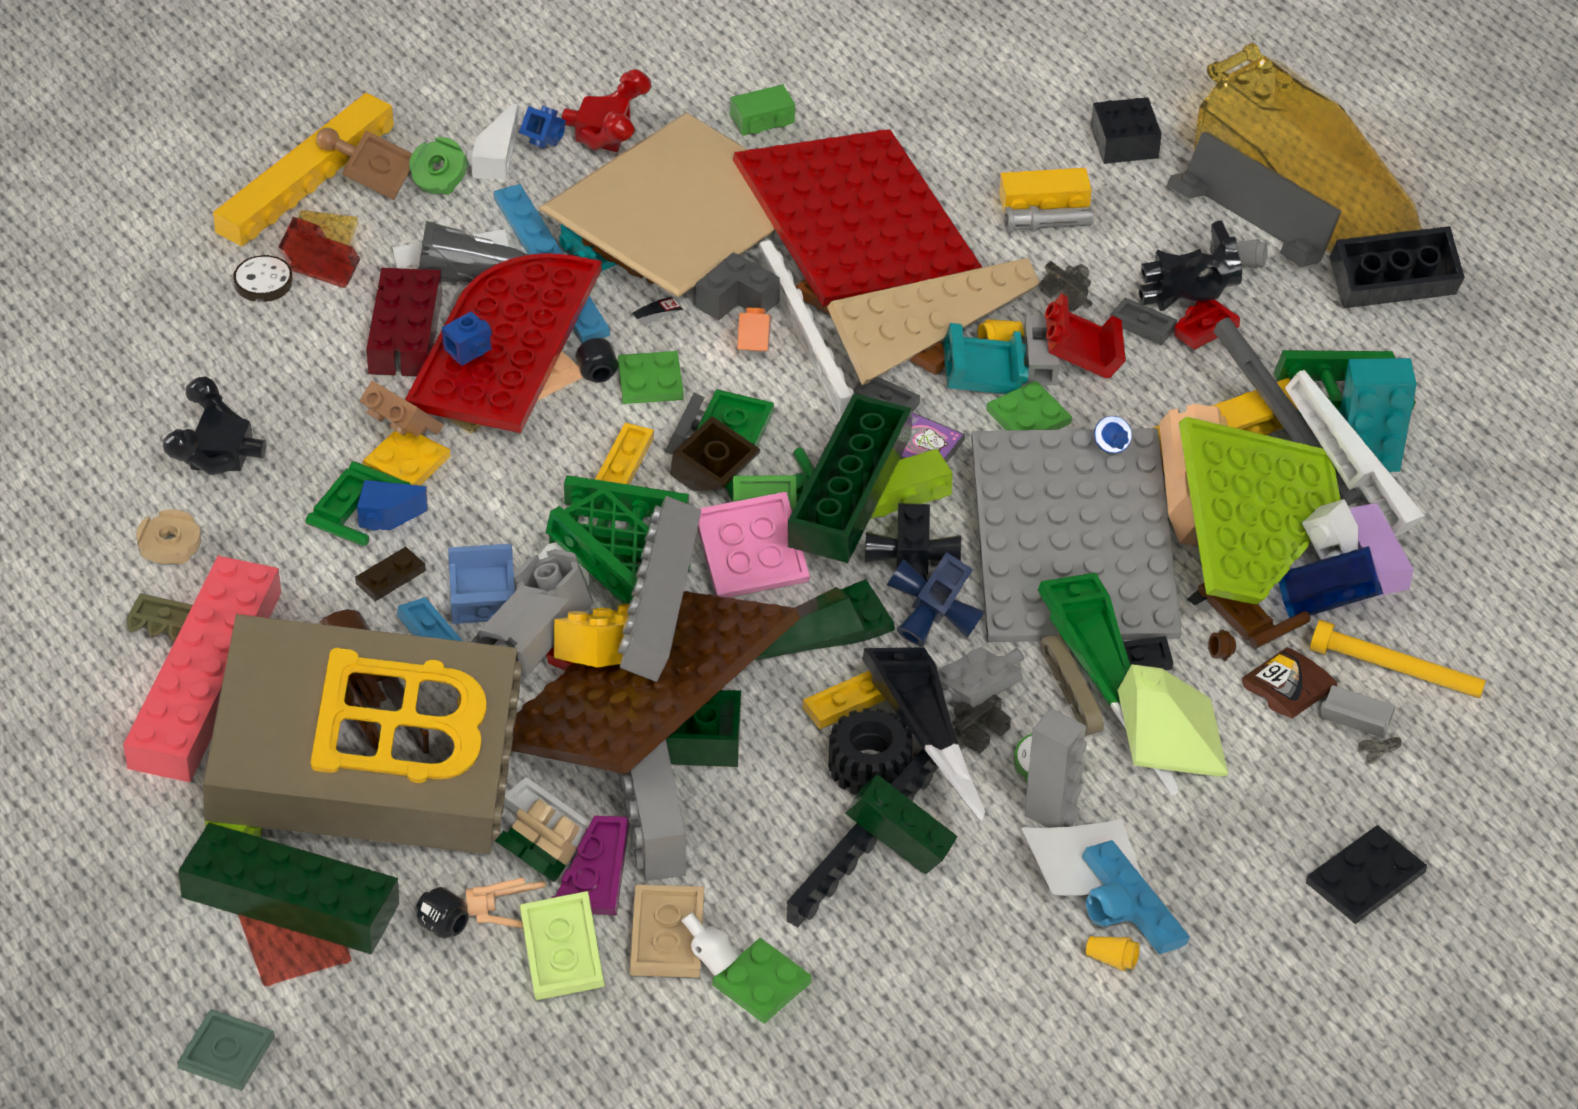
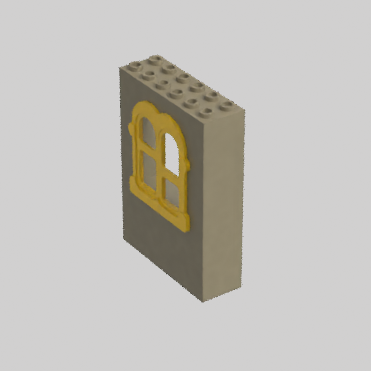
[203,614,522,854]

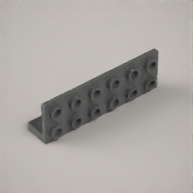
[1167,132,1341,267]

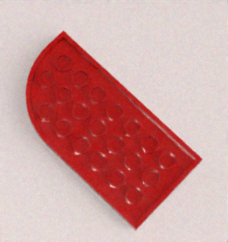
[405,253,602,433]

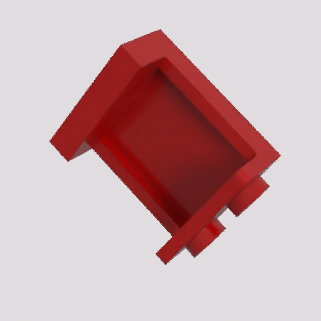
[1045,294,1126,378]

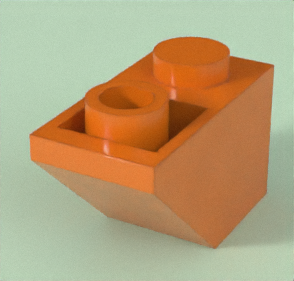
[737,308,772,351]

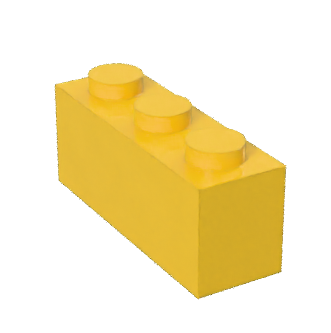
[999,168,1092,213]

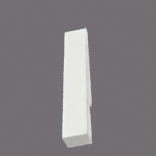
[1285,370,1425,536]

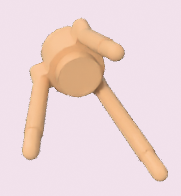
[466,878,546,929]

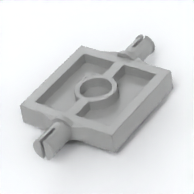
[938,647,1024,708]

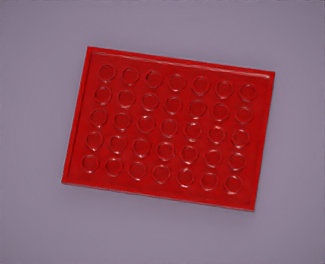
[733,129,983,307]

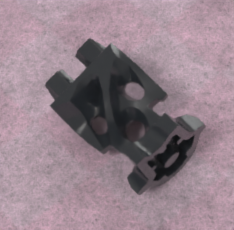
[1139,220,1242,311]

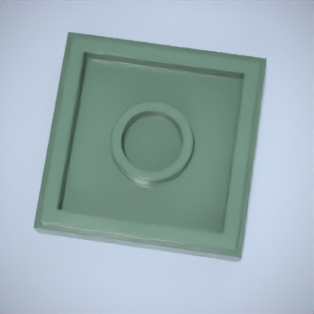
[177,1009,275,1091]

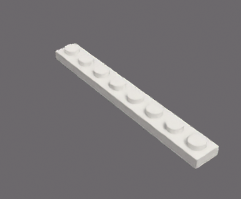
[759,240,854,419]

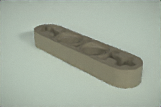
[1041,633,1104,736]

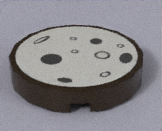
[233,255,293,302]

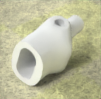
[681,912,739,976]

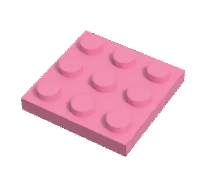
[697,492,810,598]

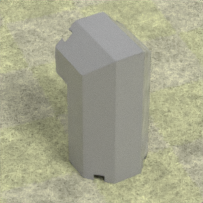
[471,549,594,682]

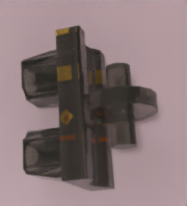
[1038,261,1093,313]
[952,694,1011,754]

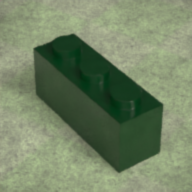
[845,774,958,874]

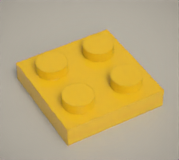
[363,431,451,486]

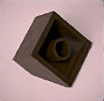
[670,416,761,492]

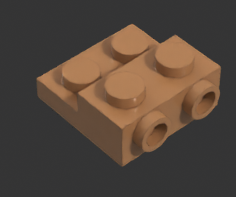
[359,381,444,437]

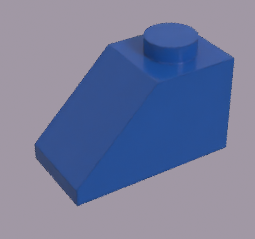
[357,480,428,531]

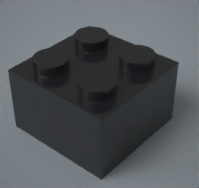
[1091,97,1162,164]

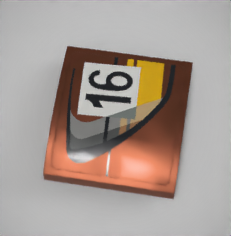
[1242,647,1338,719]

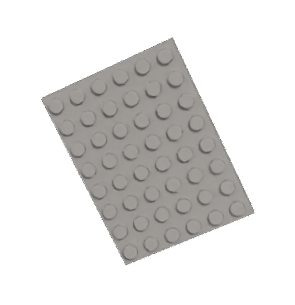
[971,428,1181,642]

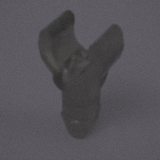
[1357,737,1402,764]

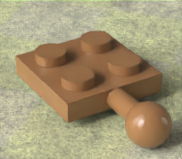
[316,128,412,200]

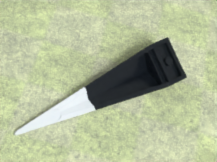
[862,647,985,821]

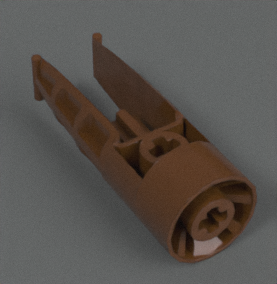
[317,609,429,754]

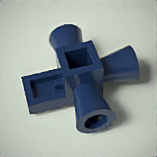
[886,552,985,647]

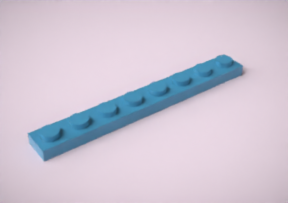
[493,184,610,343]

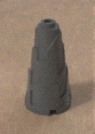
[418,221,529,283]

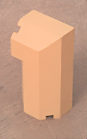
[1159,404,1227,546]

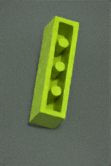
[870,449,953,519]

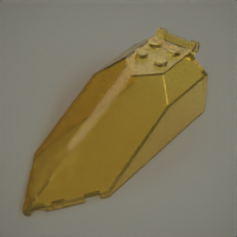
[1194,43,1422,254]

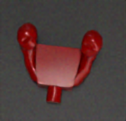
[562,69,652,152]

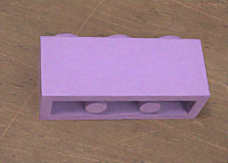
[1349,503,1413,597]

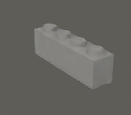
[1024,708,1087,828]

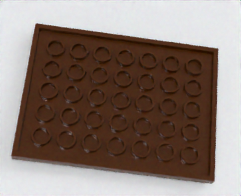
[511,591,800,774]

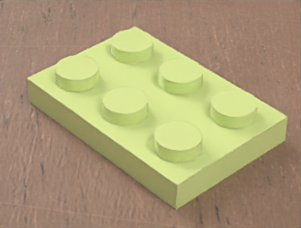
[520,891,605,1000]

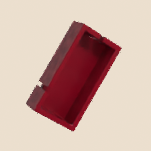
[366,267,442,377]

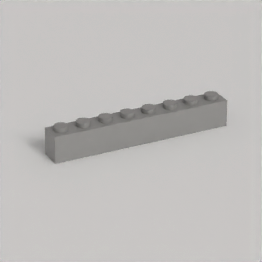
[618,496,701,682]

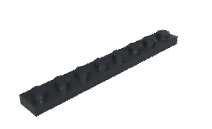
[787,748,939,928]

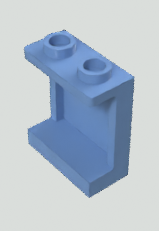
[448,544,515,624]

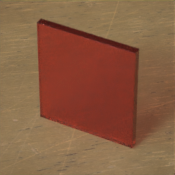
[238,914,352,987]

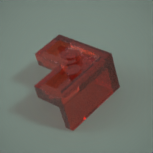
[278,217,360,288]

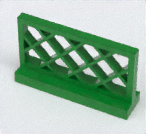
[545,487,690,604]

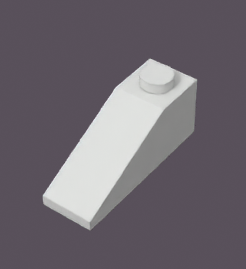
[467,103,519,180]

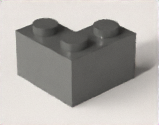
[696,252,780,320]

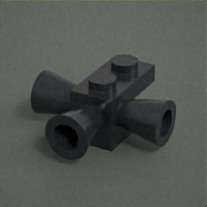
[865,503,961,594]

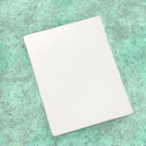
[1021,819,1143,896]

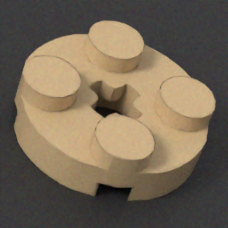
[136,509,201,564]

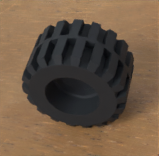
[828,708,913,795]

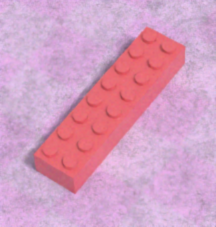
[123,556,281,782]

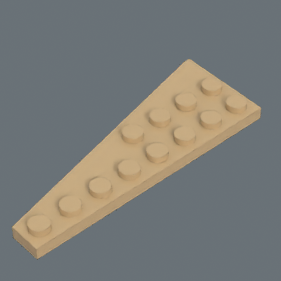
[827,258,1040,385]

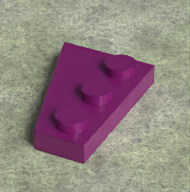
[552,815,630,915]

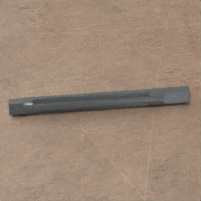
[1213,318,1360,506]

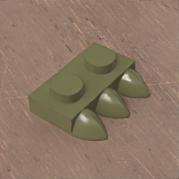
[127,593,193,642]

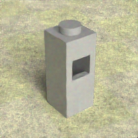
[1024,315,1059,385]

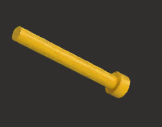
[1310,619,1486,698]

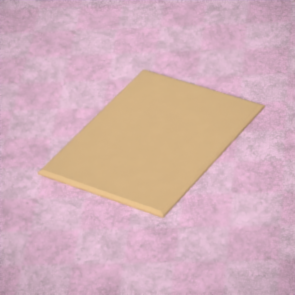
[539,112,775,297]

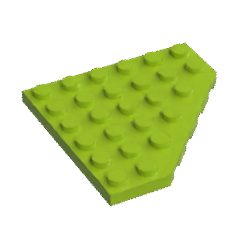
[1179,417,1340,605]

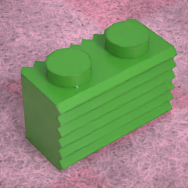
[730,84,795,136]

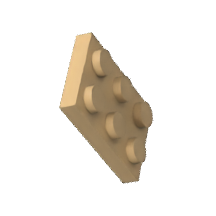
[630,884,704,978]

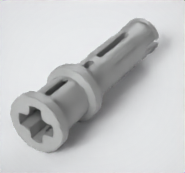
[1004,206,1094,233]

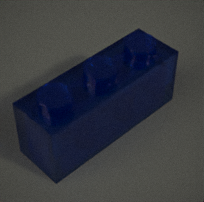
[1278,546,1384,618]

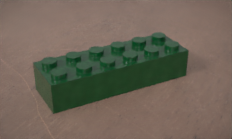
[788,393,912,563]
[178,823,399,955]

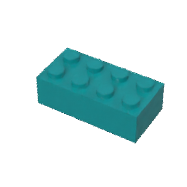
[1340,358,1417,473]

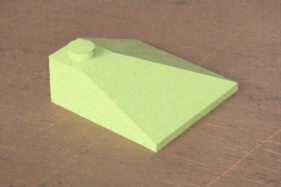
[1118,664,1228,777]

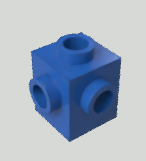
[519,105,566,149]
[441,311,492,366]

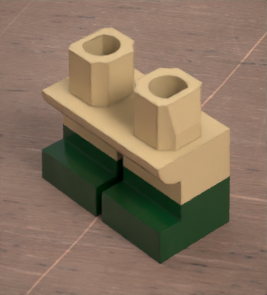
[495,798,580,882]

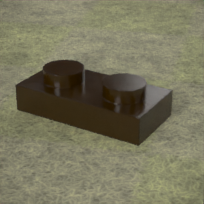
[355,546,426,602]

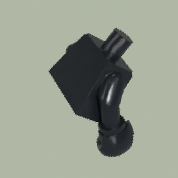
[163,376,267,475]

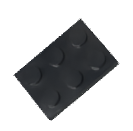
[1306,825,1427,924]

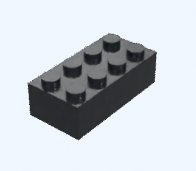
[1329,226,1465,308]

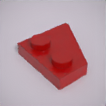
[1175,299,1240,350]

